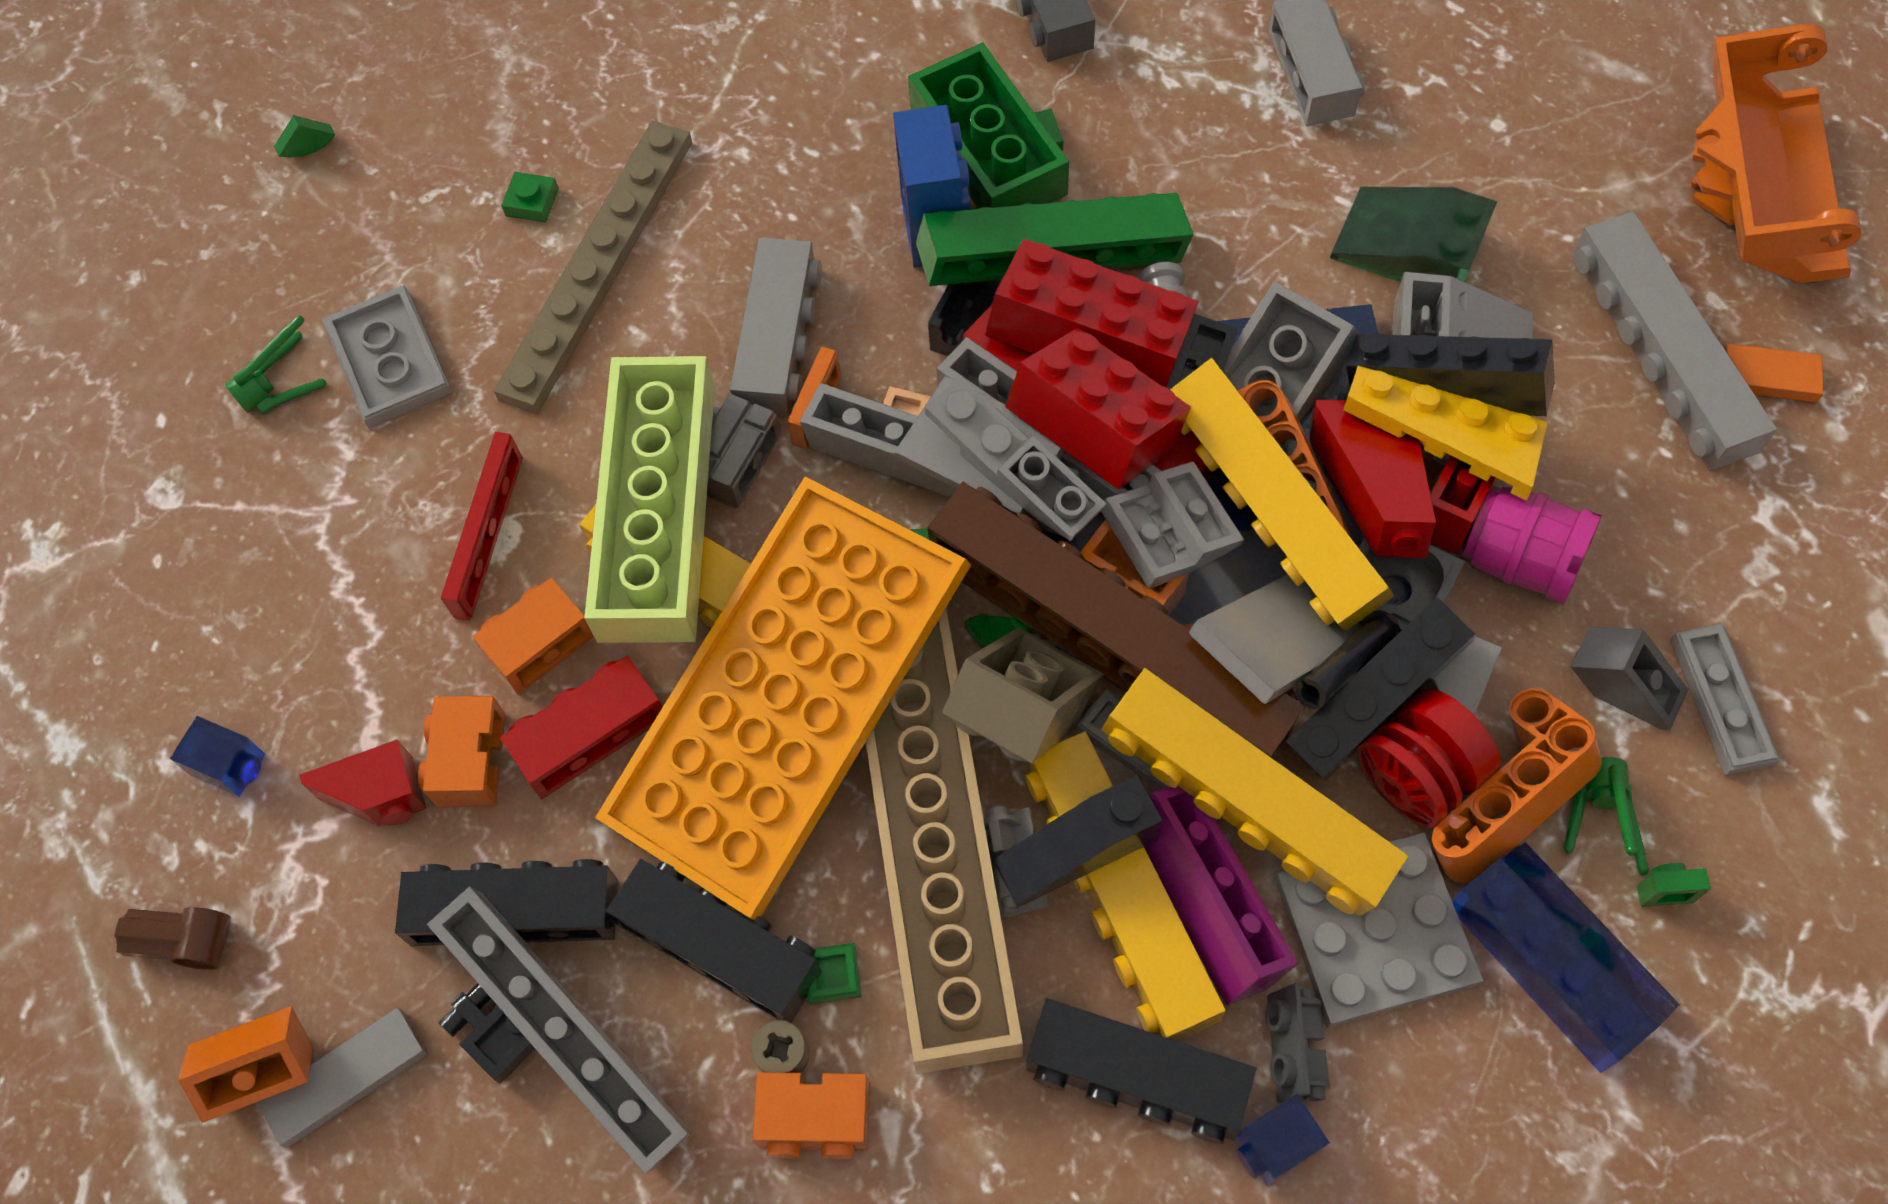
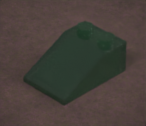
[1330,187,1497,282]

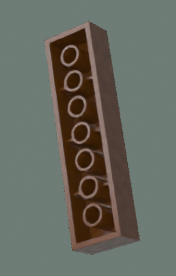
[927,481,1305,758]

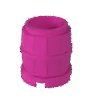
[1463,484,1602,605]

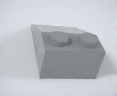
[1223,281,1359,446]

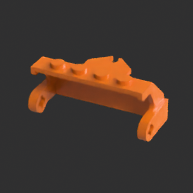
[1691,24,1862,283]

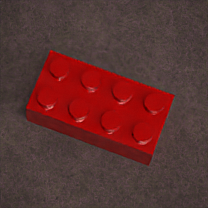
[985,238,1199,387]

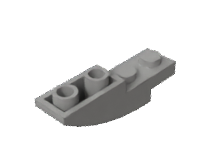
[925,375,1106,541]

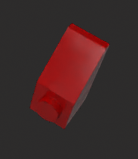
[299,739,427,826]

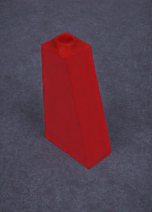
[1309,400,1436,558]

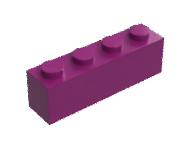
[1144,786,1299,1006]

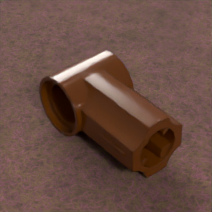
[114,907,232,970]

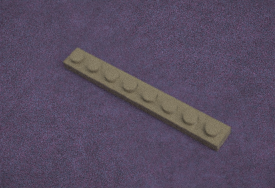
[494,120,692,414]

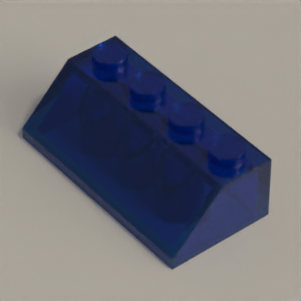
[1452,842,1680,1073]

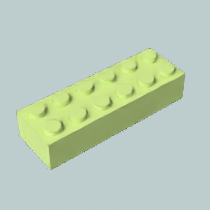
[584,356,715,643]

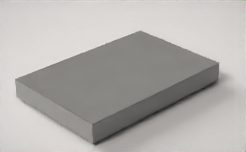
[322,285,453,428]
[895,376,1065,516]

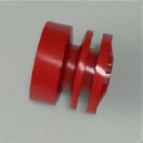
[1358,689,1501,829]

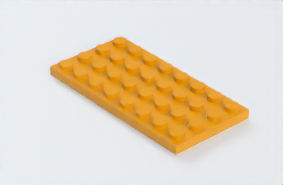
[595,477,971,920]

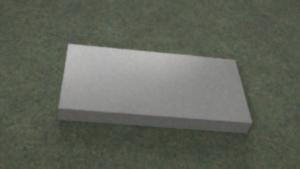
[1189,574,1362,704]

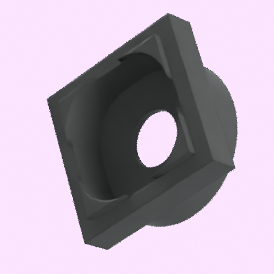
[1358,537,1466,631]

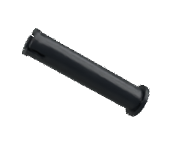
[1295,610,1401,710]

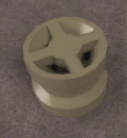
[751,1020,809,1073]

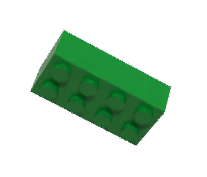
[908,42,1069,209]

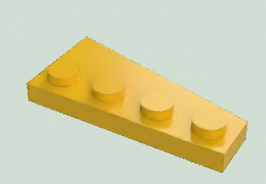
[1343,365,1548,501]

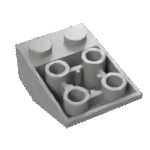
[1392,272,1533,339]

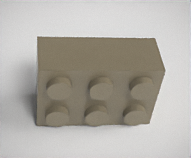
[942,627,1104,763]

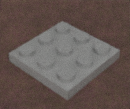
[1275,833,1483,1028]

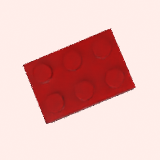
[1005,327,1191,490]

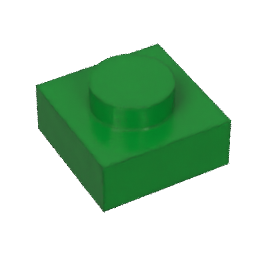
[501,172,559,223]
[1637,863,1711,907]

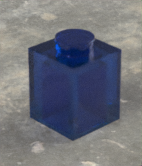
[170,716,266,797]
[1236,1094,1330,1186]

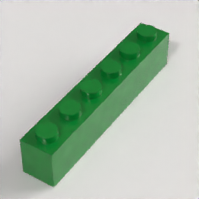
[916,193,1194,286]

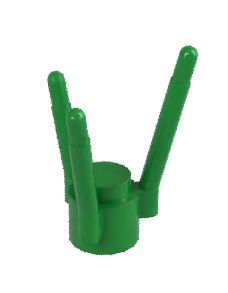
[224,316,327,414]
[1563,757,1649,875]

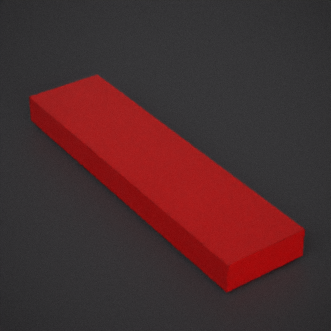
[441,432,523,621]

